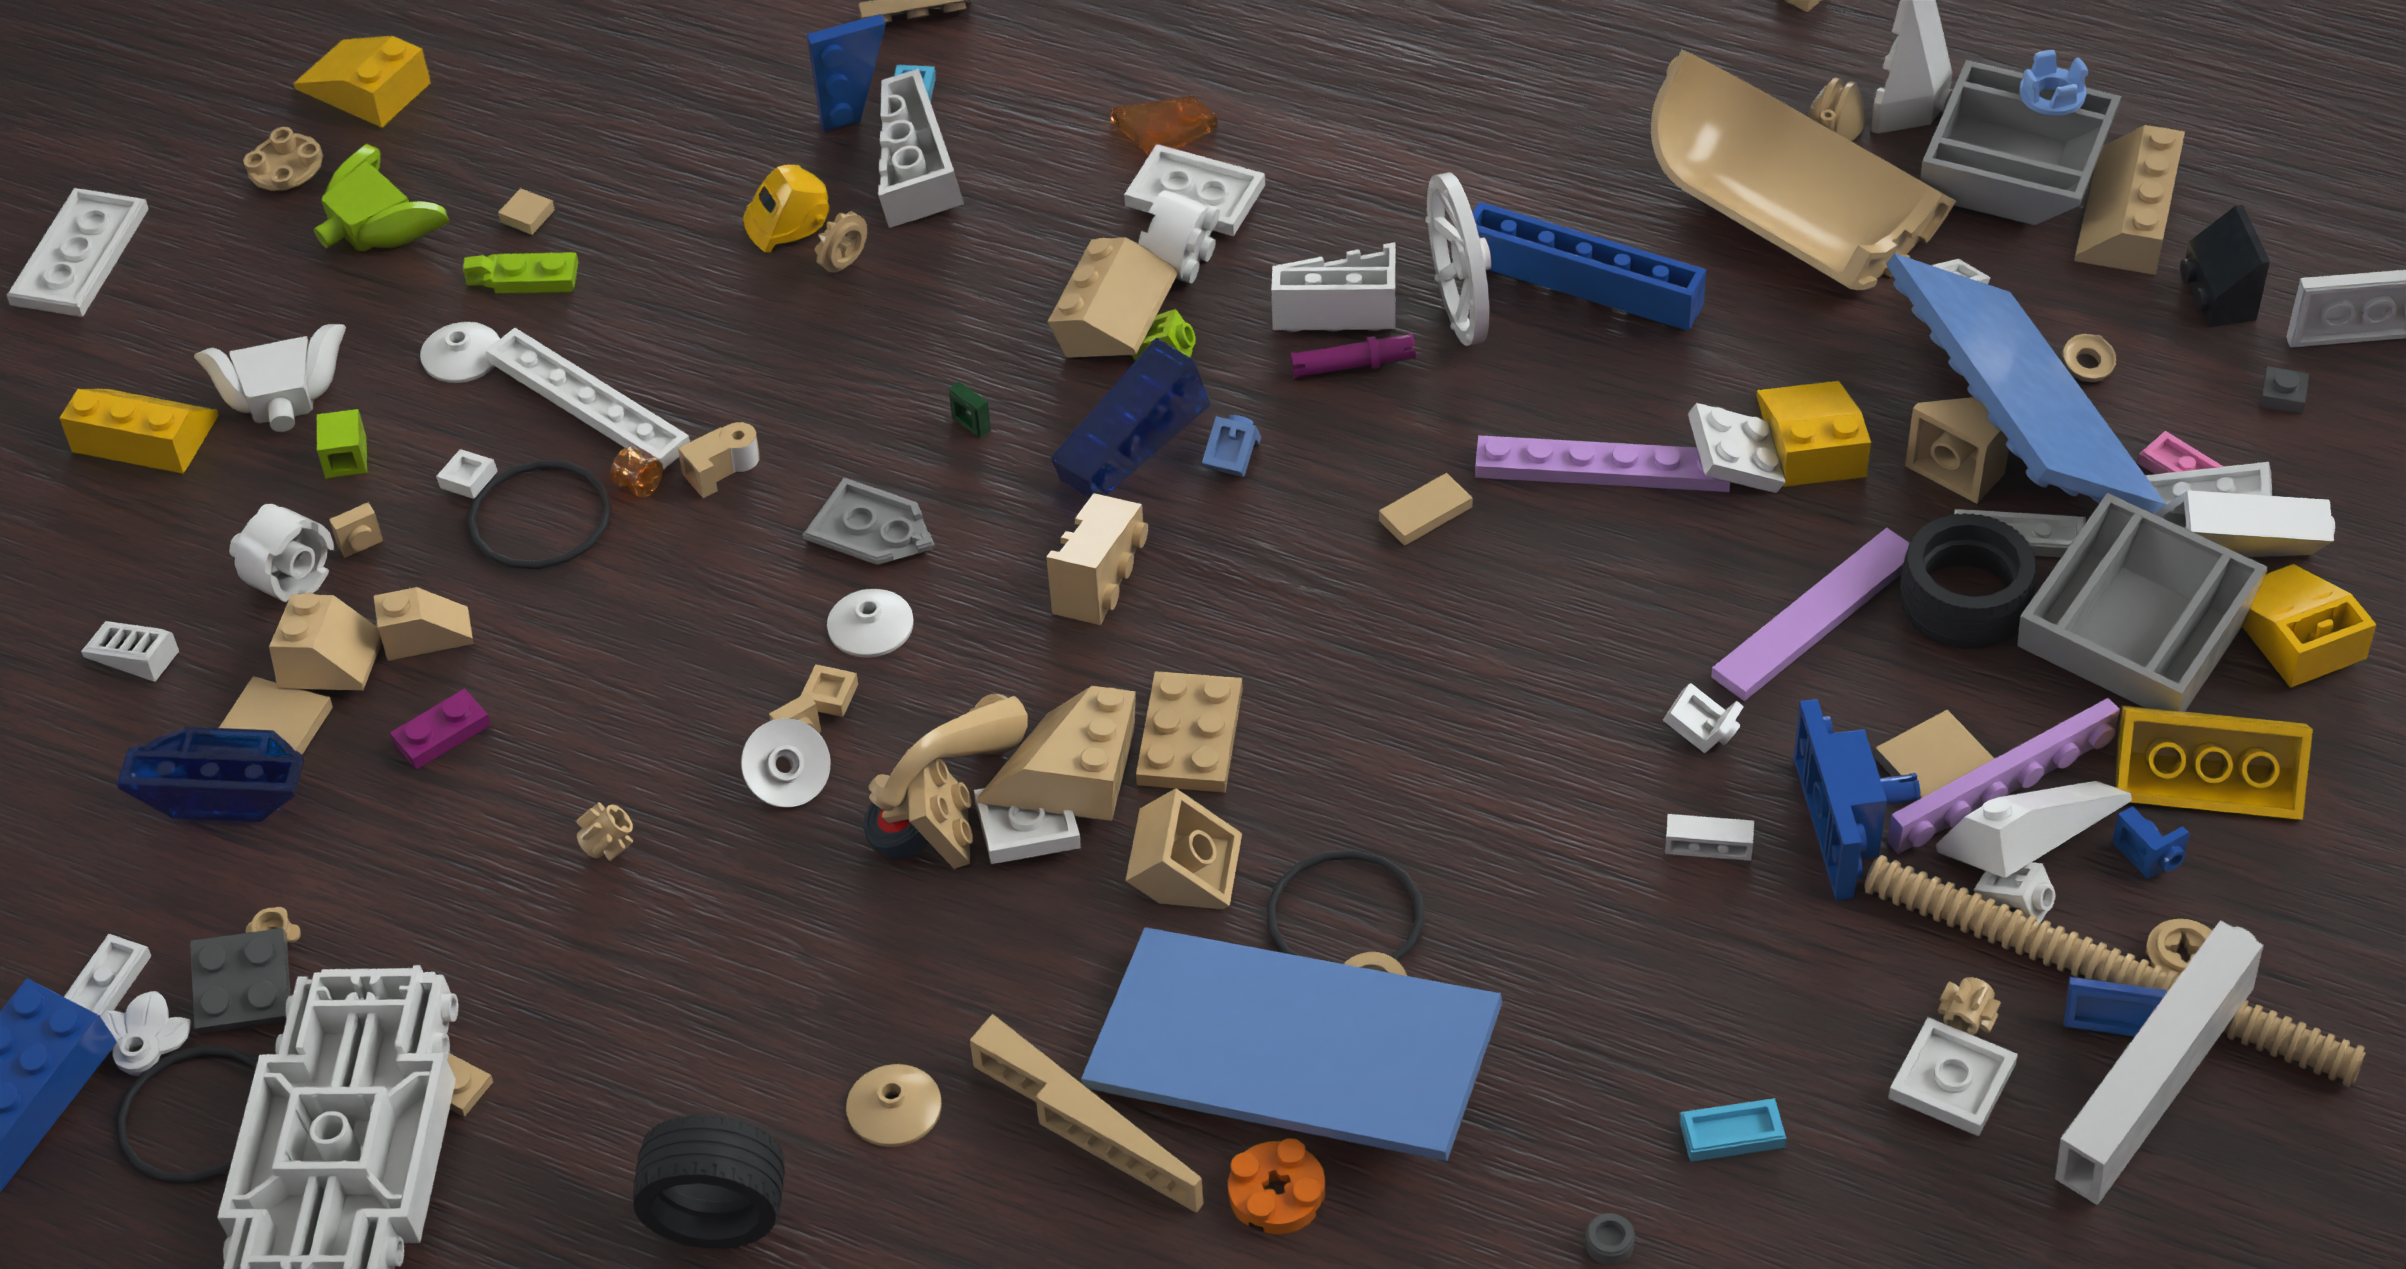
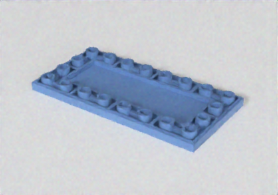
[1886,253,2166,514]
[1081,927,1502,1161]

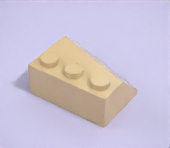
[978,686,1136,821]

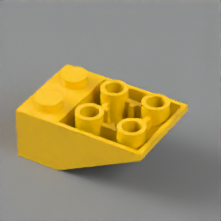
[2242,564,2377,688]

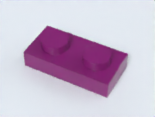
[390,688,491,770]

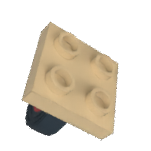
[863,749,973,869]

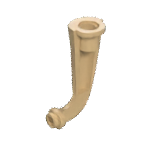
[869,693,1028,811]

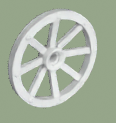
[1425,172,1491,346]

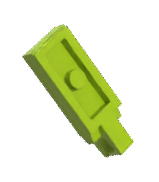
[463,252,578,293]

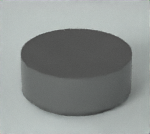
[1585,1213,1635,1265]

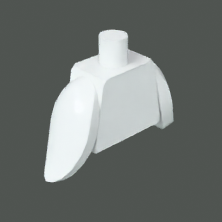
[194,324,346,432]

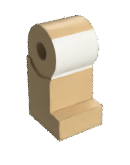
[678,422,759,498]

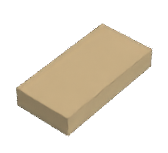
[1379,473,1473,546]

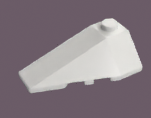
[1871,0,1953,134]
[1936,781,2132,878]

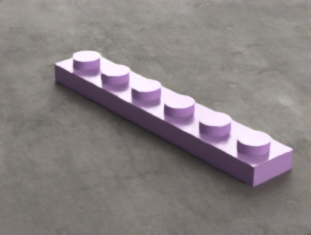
[1475,435,1730,492]
[1887,698,2120,854]

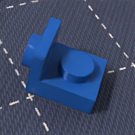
[2111,806,2190,879]

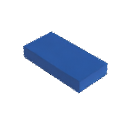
[2063,977,2167,1037]

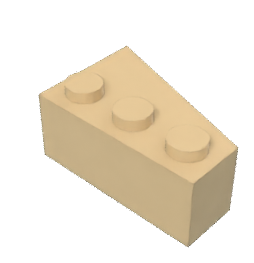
[1046,493,1148,625]

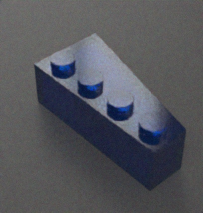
[1051,337,1211,498]

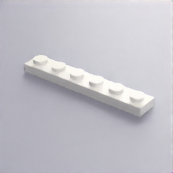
[486,328,690,471]

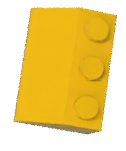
[59,389,219,474]

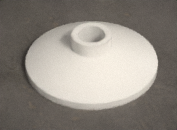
[420,322,500,383]
[827,589,914,658]
[741,718,831,808]

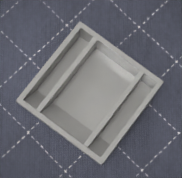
[1920,60,2121,225]
[2017,493,2267,712]

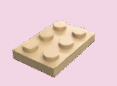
[1136,671,1243,793]

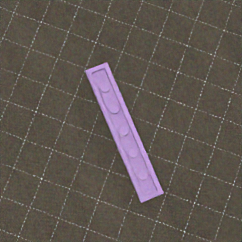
[1711,528,1910,701]

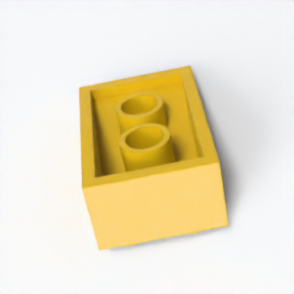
[293,36,431,128]
[1756,381,1871,487]

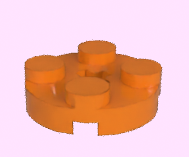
[1228,1138,1325,1235]

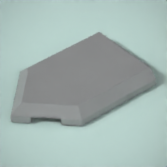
[803,478,935,565]

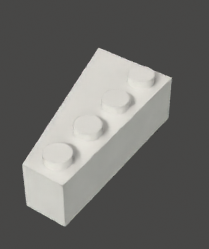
[878,69,964,228]

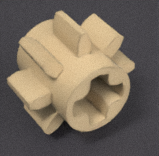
[576,802,633,861]
[1937,977,2001,1036]

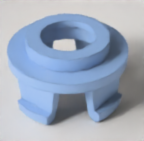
[2019,50,2088,116]

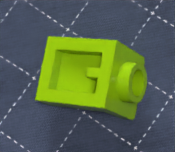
[1131,309,1196,365]

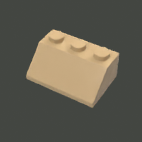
[1048,237,1178,358]

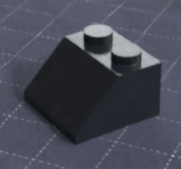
[2180,205,2270,327]

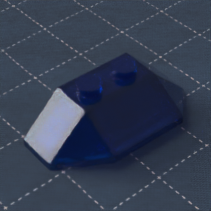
[116,727,305,822]

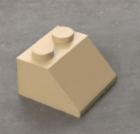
[1905,397,2009,504]
[269,593,382,690]
[1126,788,1242,909]

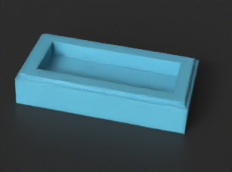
[1679,1098,1786,1162]

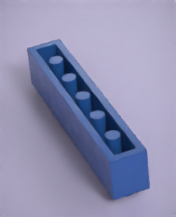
[1472,201,1707,331]

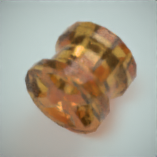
[610,446,664,498]

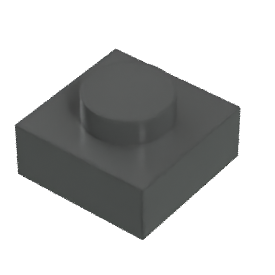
[2260,366,2310,414]

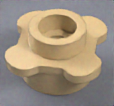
[246,907,301,943]

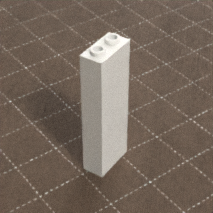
[2055,920,2263,1205]

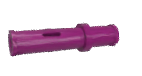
[1290,333,1416,379]

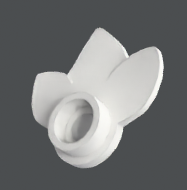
[101,991,191,1076]

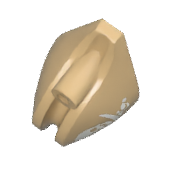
[1807,77,1865,141]

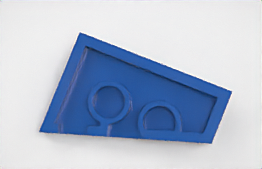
[806,14,886,132]

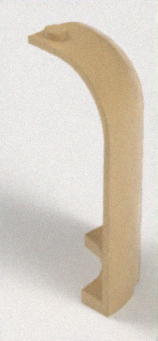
[1651,49,1956,290]

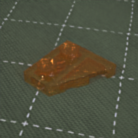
[1111,96,1218,155]

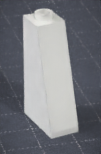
[2154,490,2335,557]

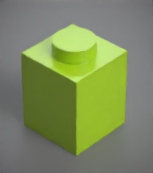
[317,409,367,478]

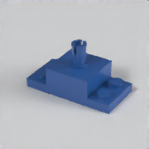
[1793,699,1921,901]

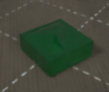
[949,381,991,438]

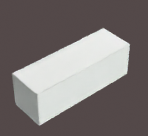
[1665,814,1754,861]

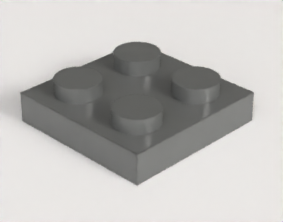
[190,928,290,1034]

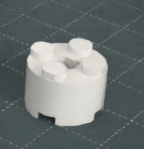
[1138,190,1220,284]
[229,504,334,602]

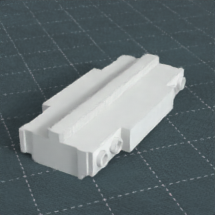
[217,965,458,1269]

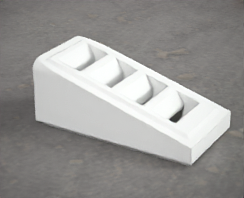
[81,621,179,682]

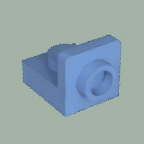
[1202,415,1262,477]

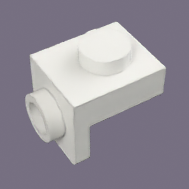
[1663,683,1744,753]

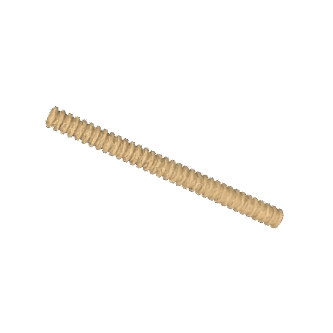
[1865,855,2366,1087]

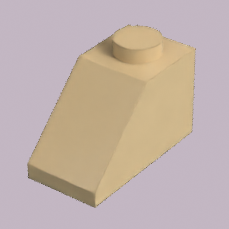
[374,587,474,661]

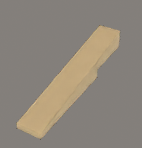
[970,1014,1203,1213]

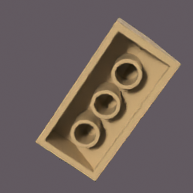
[2074,125,2185,275]

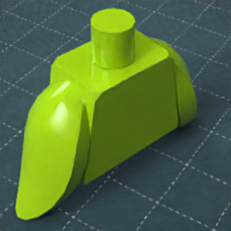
[314,144,449,252]

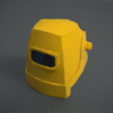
[743,165,829,252]

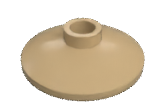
[846,1064,942,1147]

